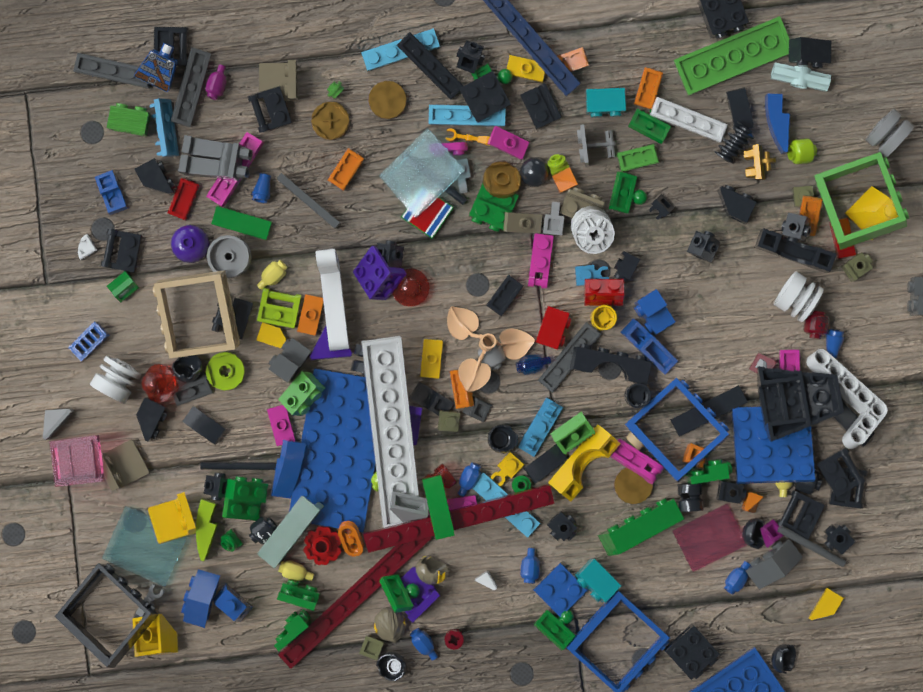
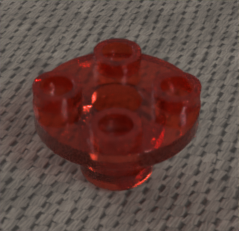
[392,268,430,307]
[142,364,179,402]

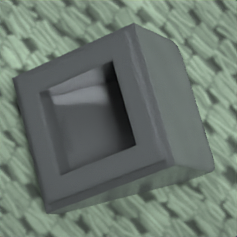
[463,396,492,422]

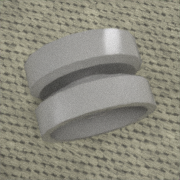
[865,108,914,157]
[207,235,252,278]

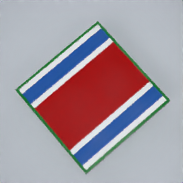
[401,186,454,239]

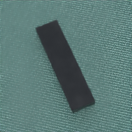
[396,32,463,100]
[670,385,747,437]

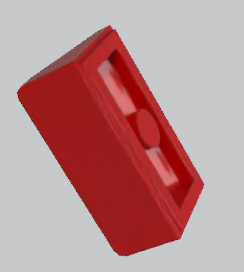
[829,218,856,259]

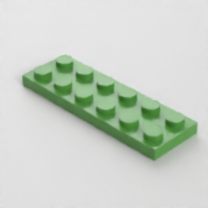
[674,16,789,96]

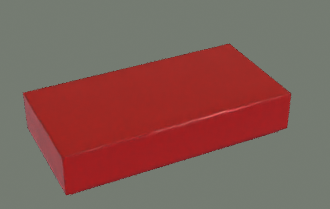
[167,178,200,221]

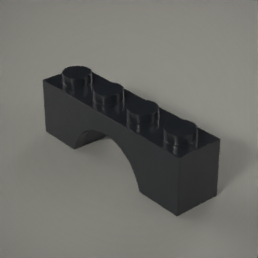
[754,228,837,273]
[570,344,652,385]

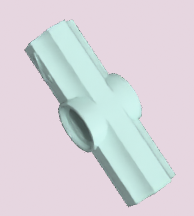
[771,62,831,92]

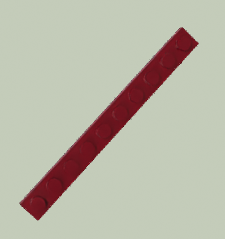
[363,484,555,553]
[278,537,432,669]

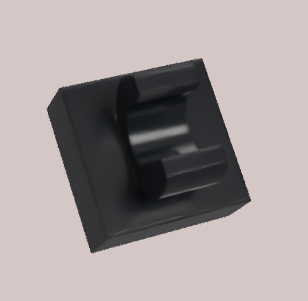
[649,194,675,220]

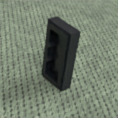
[486,274,524,317]

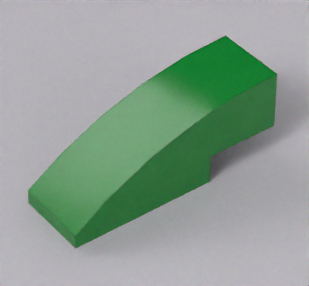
[422,475,455,540]

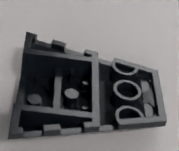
[757,366,844,442]

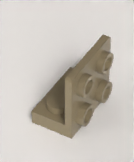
[259,60,298,102]
[559,187,605,218]
[95,439,149,491]

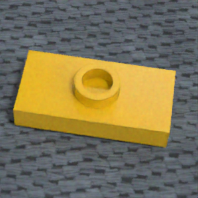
[507,55,545,83]
[420,339,443,379]

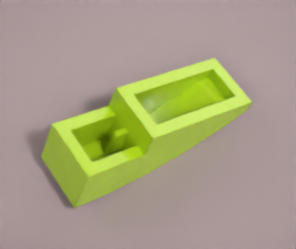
[196,498,218,562]

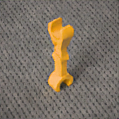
[445,128,490,146]

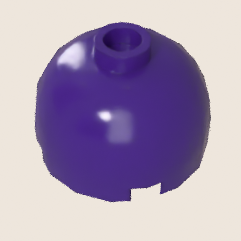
[171,225,210,263]

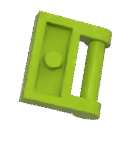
[257,288,302,329]

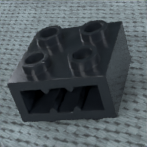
[698,0,749,39]
[664,623,720,680]

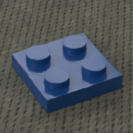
[533,563,587,618]

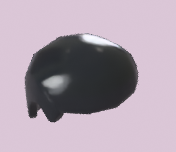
[520,157,549,187]
[172,355,202,383]
[488,425,518,454]
[742,518,766,549]
[771,644,796,674]
[376,652,407,681]

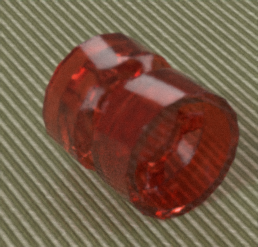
[421,463,457,489]

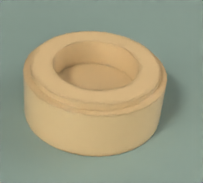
[626,432,644,451]

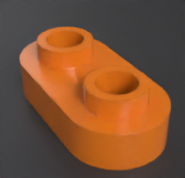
[338,521,364,557]

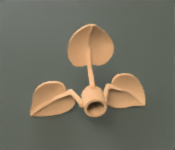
[447,306,535,392]

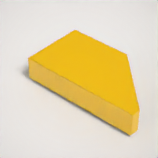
[256,322,286,348]
[808,588,844,620]

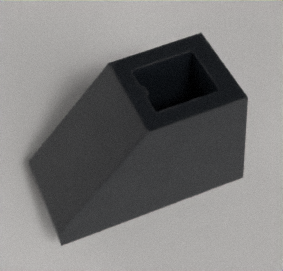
[135,158,176,195]
[718,185,756,224]
[136,397,169,442]

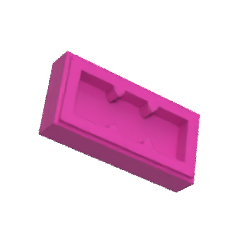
[487,126,529,160]
[267,405,296,446]

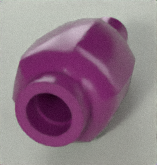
[205,64,227,100]

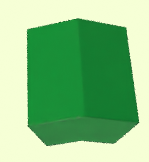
[107,271,139,303]

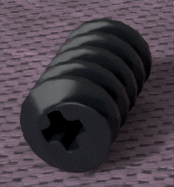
[714,121,755,164]

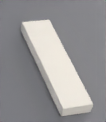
[650,97,728,143]

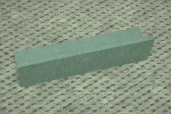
[257,496,324,569]

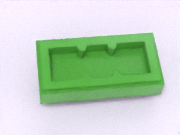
[617,144,659,172]

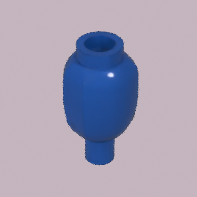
[458,462,482,497]
[520,548,540,584]
[724,561,751,595]
[410,628,438,661]

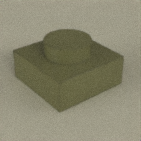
[792,186,814,207]
[438,410,460,432]
[359,635,384,660]

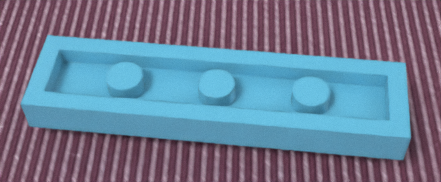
[361,28,440,71]
[429,105,506,127]
[473,472,540,538]

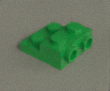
[469,183,519,232]
[686,459,732,484]
[222,476,268,521]
[277,579,321,611]
[274,609,311,651]

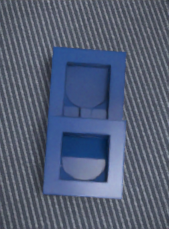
[95,170,128,215]

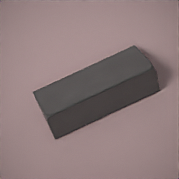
[170,371,213,406]

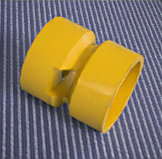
[590,305,617,331]

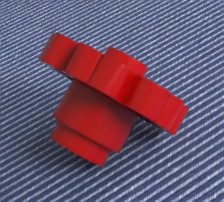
[303,526,341,565]

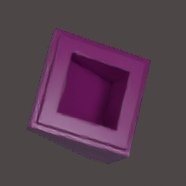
[760,519,784,548]

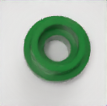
[512,475,531,493]

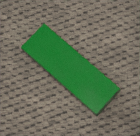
[211,206,272,240]

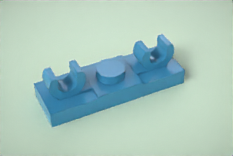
[150,98,179,157]
[518,398,563,457]

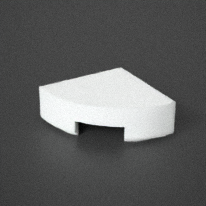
[78,234,98,260]

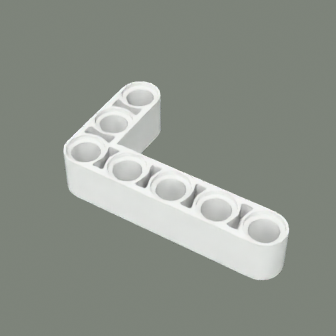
[316,249,349,351]
[806,349,887,449]

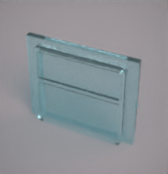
[379,128,465,218]
[102,506,188,587]

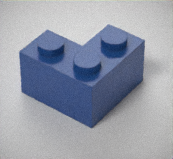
[634,289,676,335]
[181,569,220,628]

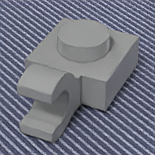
[448,159,471,194]
[543,202,564,236]
[136,584,165,617]

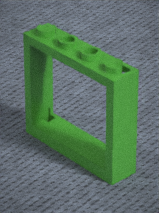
[814,152,909,250]

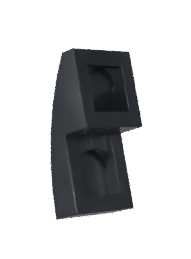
[726,87,754,128]
[409,382,454,416]
[182,406,227,445]
[524,444,568,484]

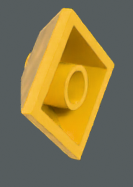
[844,186,898,240]
[132,614,178,657]

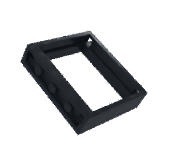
[54,563,159,668]

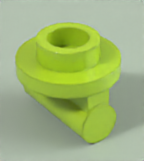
[547,154,569,176]

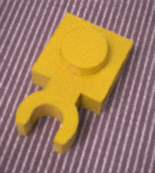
[491,452,524,486]

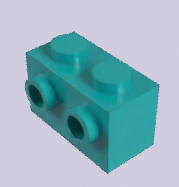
[585,88,626,118]
[575,559,621,603]

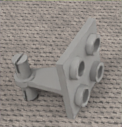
[577,124,616,167]

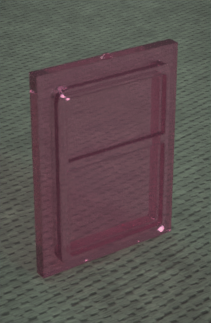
[49,435,105,487]
[672,503,746,572]

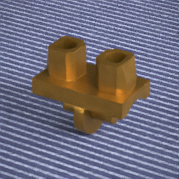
[744,144,776,180]

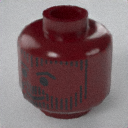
[803,311,830,339]

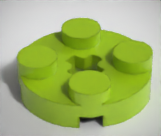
[206,352,245,390]

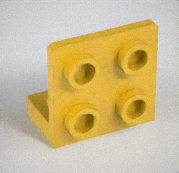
[148,492,196,544]

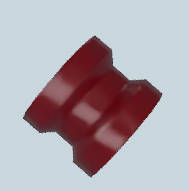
[444,629,464,650]

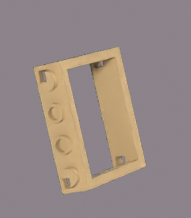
[153,270,240,358]

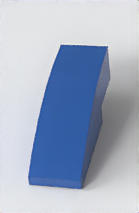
[765,93,790,154]
[620,319,678,375]
[271,440,306,499]

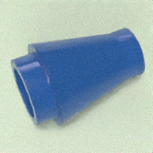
[251,174,271,203]
[826,329,845,358]

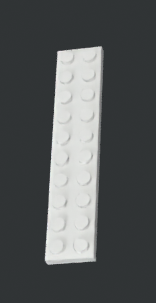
[361,336,419,528]

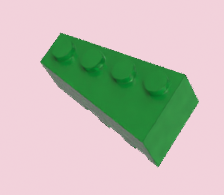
[598,498,684,556]

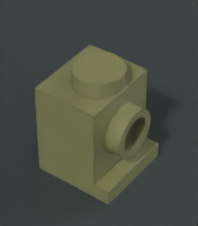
[840,252,873,282]

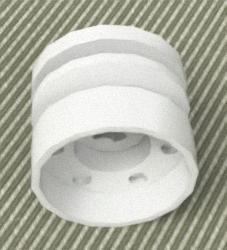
[571,206,615,254]
[774,271,824,322]
[90,356,141,404]

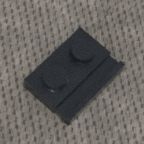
[520,83,561,130]

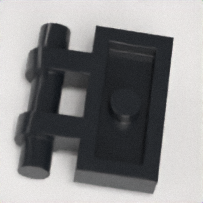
[211,298,254,340]

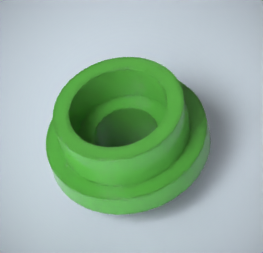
[327,81,344,99]

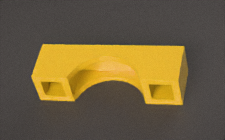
[548,424,621,502]

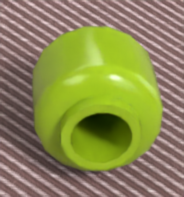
[787,139,817,164]

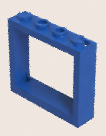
[625,378,729,483]
[566,590,670,692]

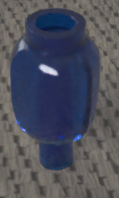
[516,354,551,375]

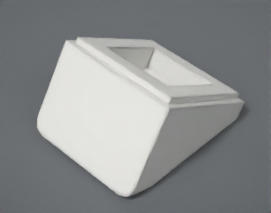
[475,571,497,590]

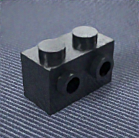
[789,37,832,68]

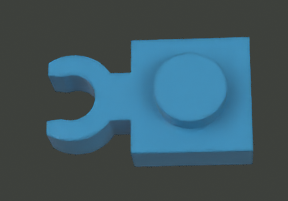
[575,265,609,286]

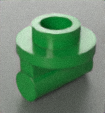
[221,529,243,552]

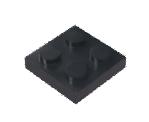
[459,71,511,123]

